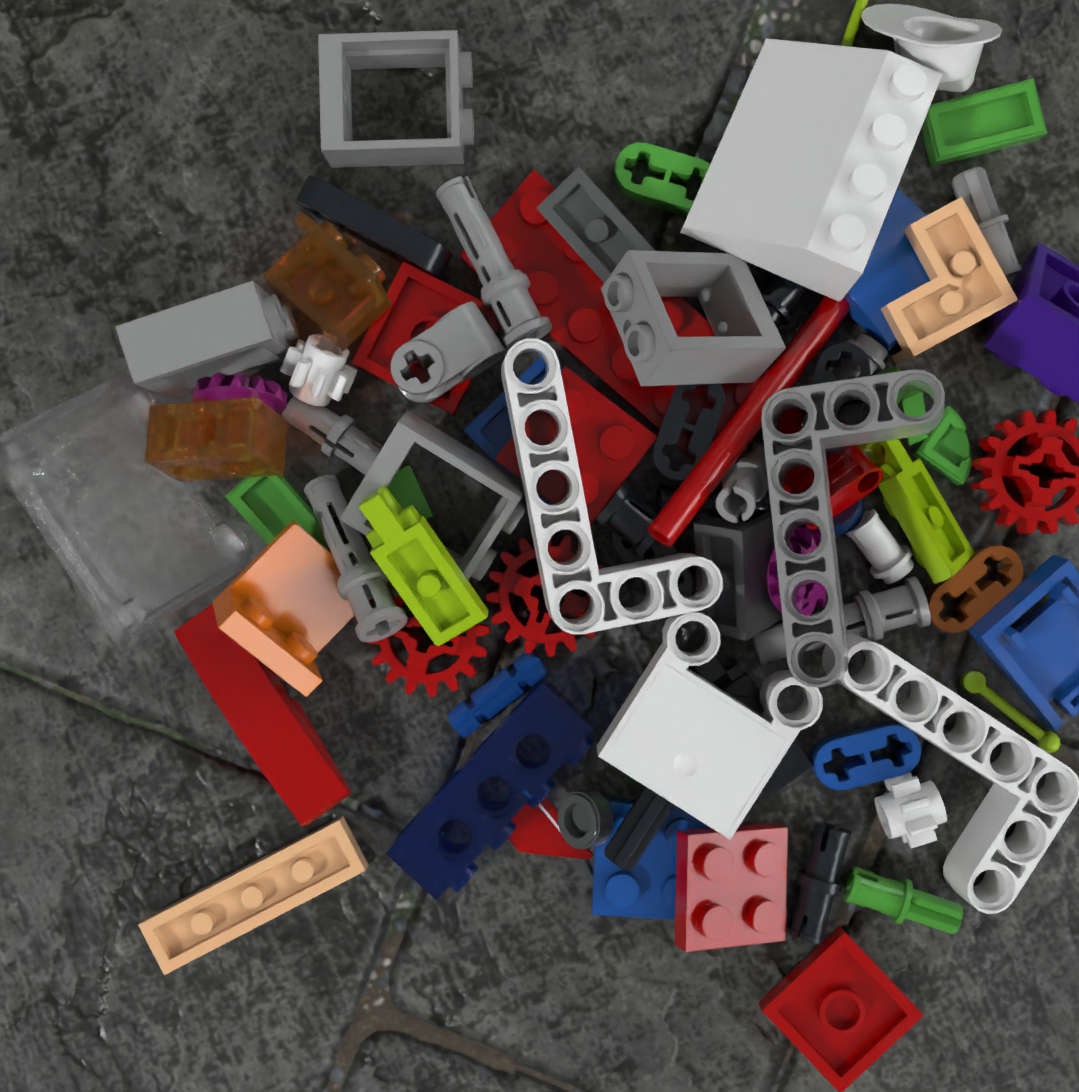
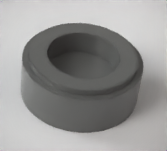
[558,789,613,849]

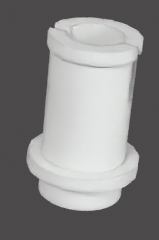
[846,509,914,584]

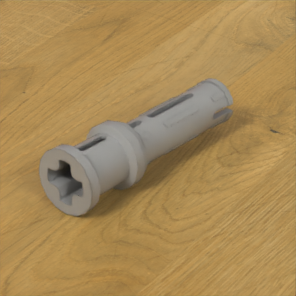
[436,176,553,351]
[304,475,408,642]
[752,576,931,666]

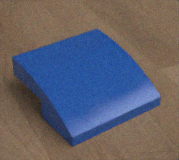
[844,189,930,350]

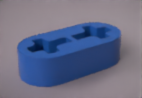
[809,721,921,790]

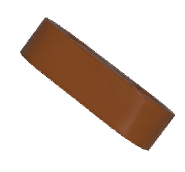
[924,545,1024,633]

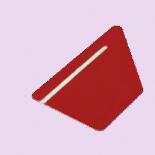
[491,782,592,860]

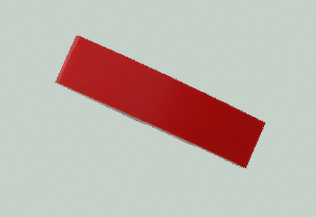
[173,603,352,826]

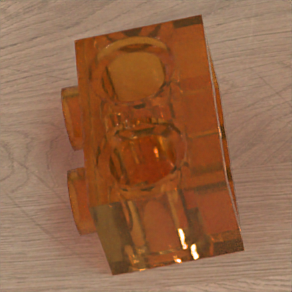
[145,397,287,482]

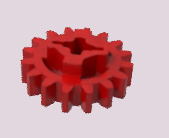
[971,410,1079,534]
[486,535,604,657]
[366,594,491,697]

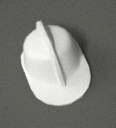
[861,4,1002,92]

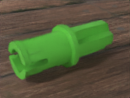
[843,866,963,934]

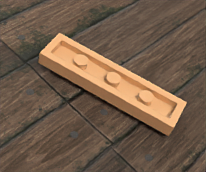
[138,816,369,975]

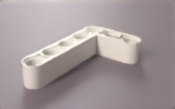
[501,338,723,634]
[822,633,1079,914]

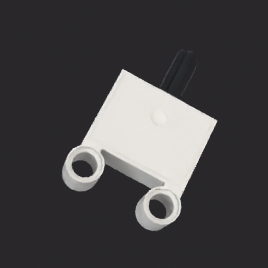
[597,611,823,871]

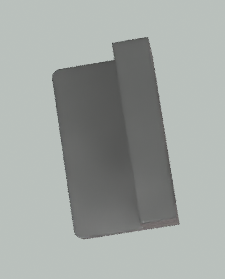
[537,166,656,283]
[694,511,783,641]

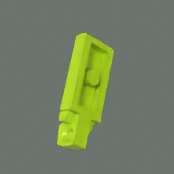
[856,439,974,584]
[359,485,489,646]

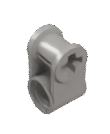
[391,301,506,403]

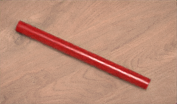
[648,296,850,547]

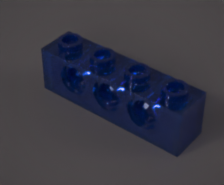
[385,677,594,900]

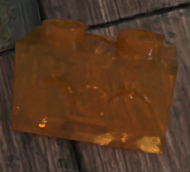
[262,212,392,351]

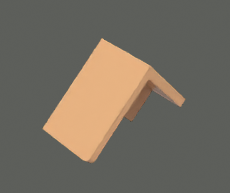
[881,197,1018,366]

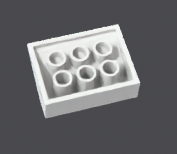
[680,38,943,302]

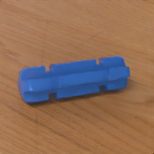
[447,651,548,737]

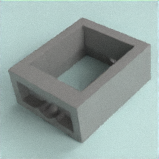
[318,30,474,168]
[601,250,786,386]
[115,281,299,398]
[339,410,527,581]

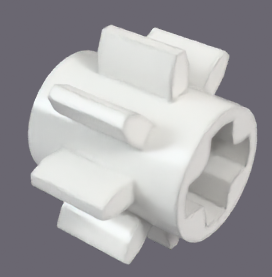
[280,334,357,406]
[875,772,947,849]

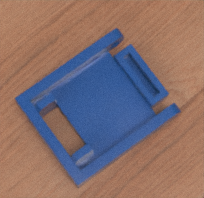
[968,554,1079,731]

